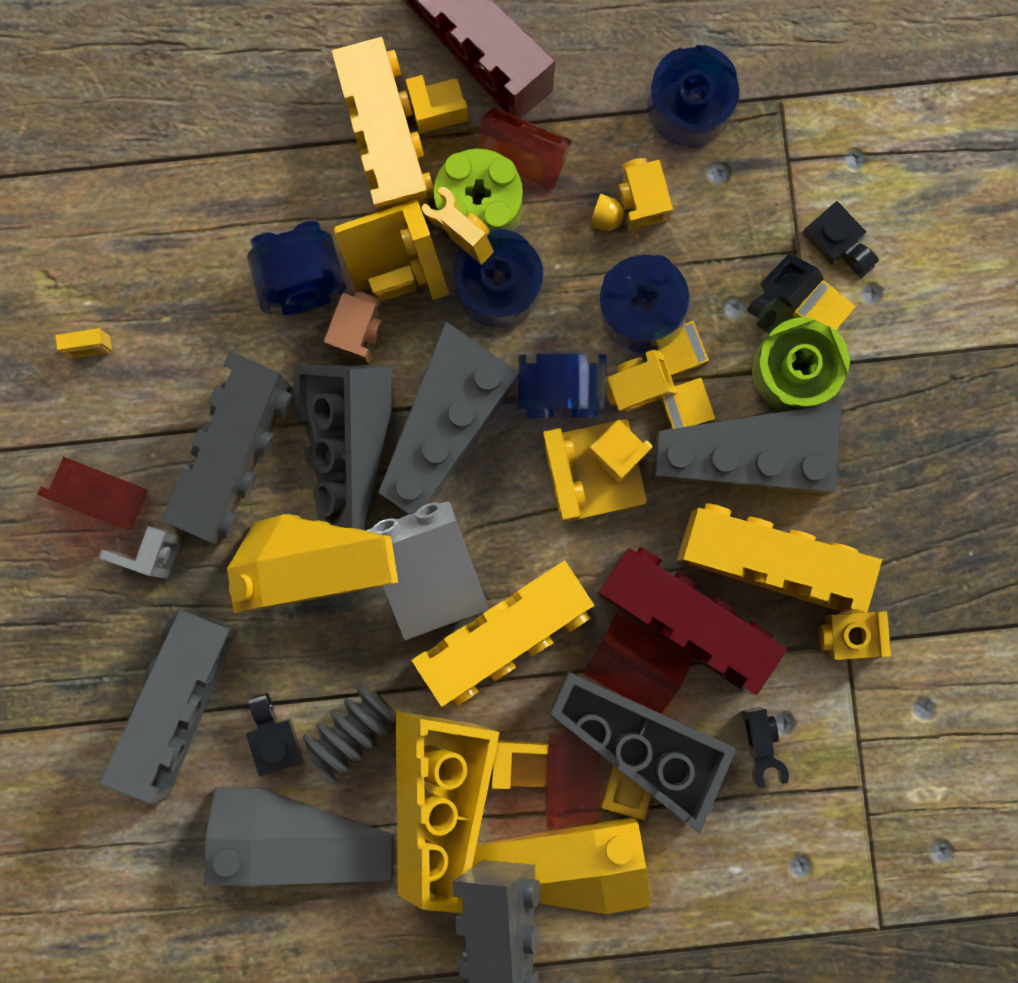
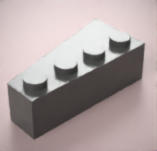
[378,322,519,515]
[162,351,293,545]
[651,403,842,496]
[100,610,237,805]
[549,671,737,834]
[452,860,540,983]

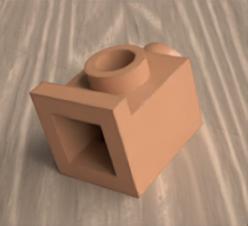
[324,291,383,364]

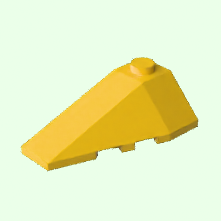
[227,514,398,613]
[472,817,651,914]

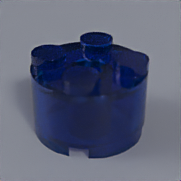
[647,45,740,148]
[247,221,346,315]
[454,229,543,327]
[600,255,689,354]
[518,353,607,418]

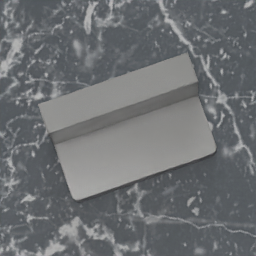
[98,526,184,579]

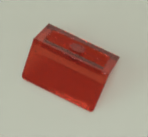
[477,107,573,189]
[37,456,148,530]
[583,613,693,714]
[545,732,600,827]

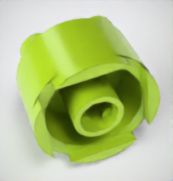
[434,149,523,246]
[752,317,850,412]

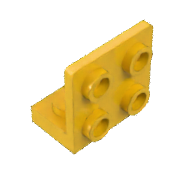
[333,199,450,300]
[542,419,647,523]

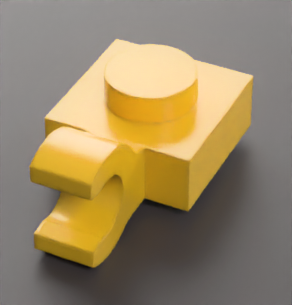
[421,187,494,265]

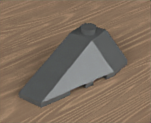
[294,364,392,530]
[204,787,393,886]

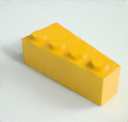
[332,37,434,215]
[676,503,883,613]
[411,560,594,707]
[396,711,500,914]

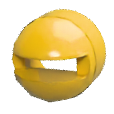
[590,194,624,231]

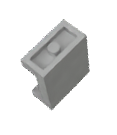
[367,501,489,640]

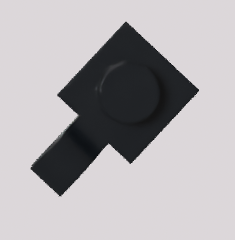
[802,201,879,278]
[747,253,824,333]
[246,693,304,776]
[742,707,789,788]

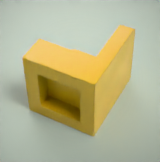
[406,75,469,134]
[587,419,653,483]
[492,740,549,789]

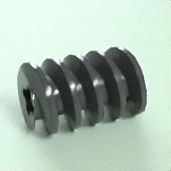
[302,686,396,784]

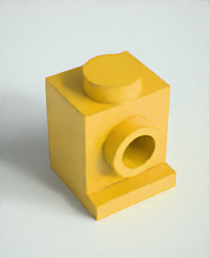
[618,158,673,231]
[603,350,677,412]
[819,611,891,660]

